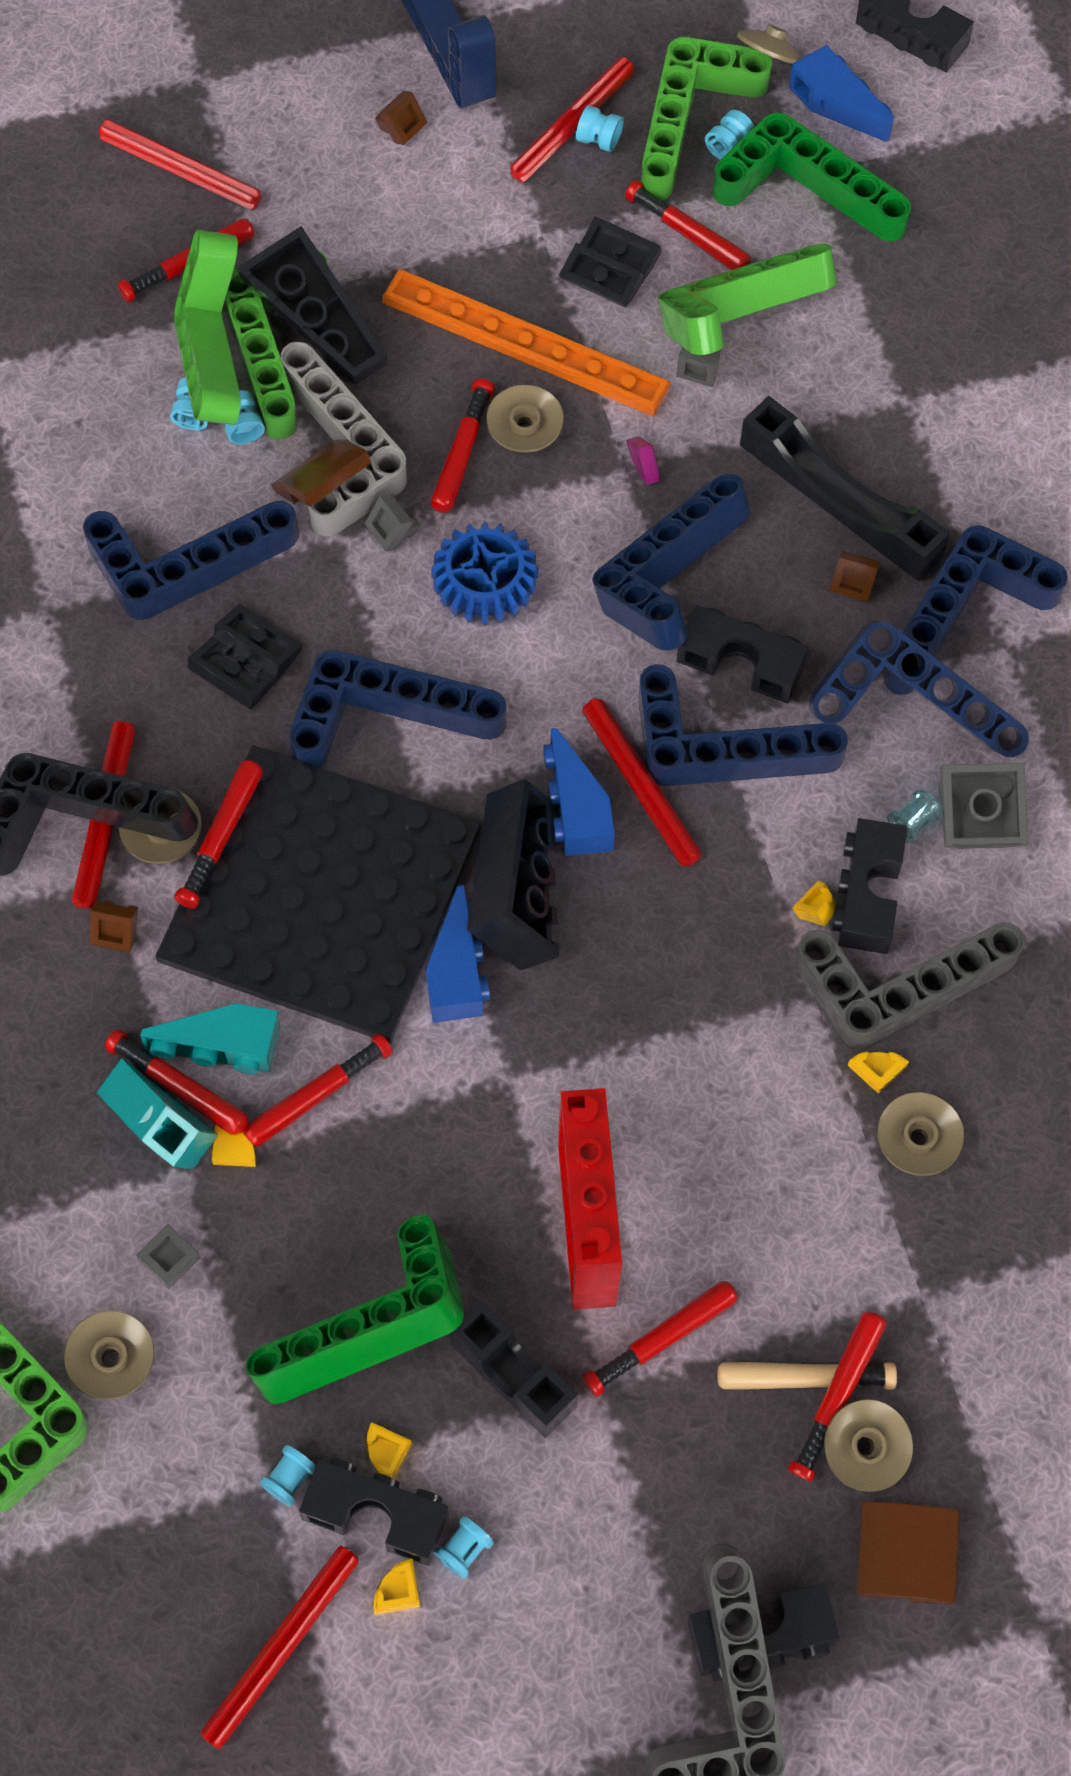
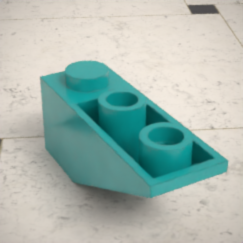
[140,1003,281,1075]
[97,1058,218,1170]

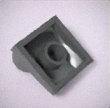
[938,763,1028,849]

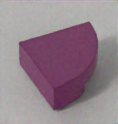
[626,436,660,485]

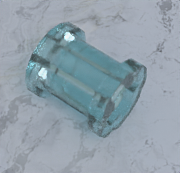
[887,789,943,842]

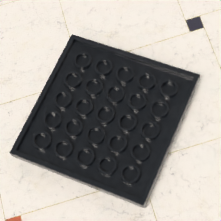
[155,745,481,1044]

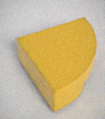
[792,881,836,926]
[848,1051,909,1094]
[211,1124,256,1167]
[367,1422,412,1479]
[374,1558,420,1615]

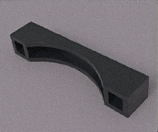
[740,395,950,582]

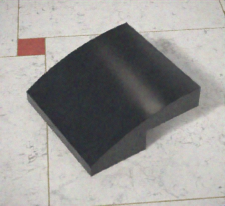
[559,216,662,308]
[187,603,303,710]

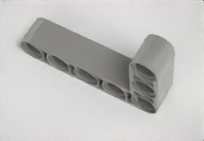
[281,342,407,536]

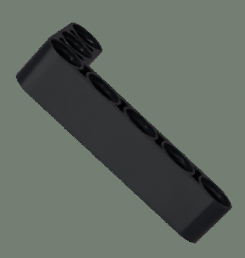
[0,753,198,876]

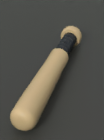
[717,1362,897,1390]

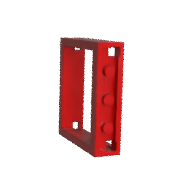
[557,1088,622,1310]

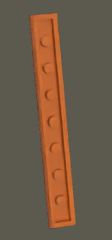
[382,268,671,417]

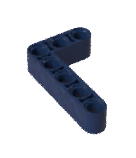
[401,0,496,109]
[592,474,751,650]
[83,501,298,620]
[883,525,1068,695]
[809,620,1029,757]
[289,650,506,767]
[638,664,848,786]

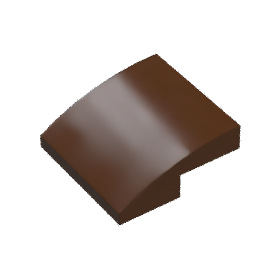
[271,440,371,507]
[857,1501,960,1604]

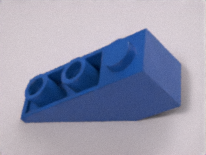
[789,45,894,142]
[543,728,615,856]
[426,885,490,1023]

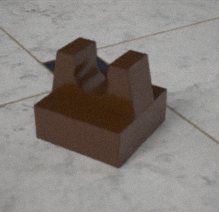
[375,91,427,145]
[830,550,880,602]
[90,900,138,952]

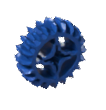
[431,521,538,625]

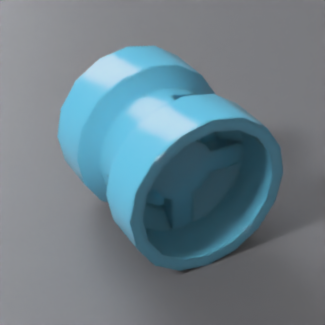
[576,105,624,153]
[705,110,755,160]
[170,377,208,431]
[225,390,265,445]

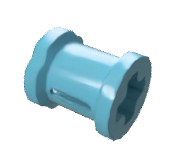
[258,1445,316,1507]
[433,1516,494,1579]

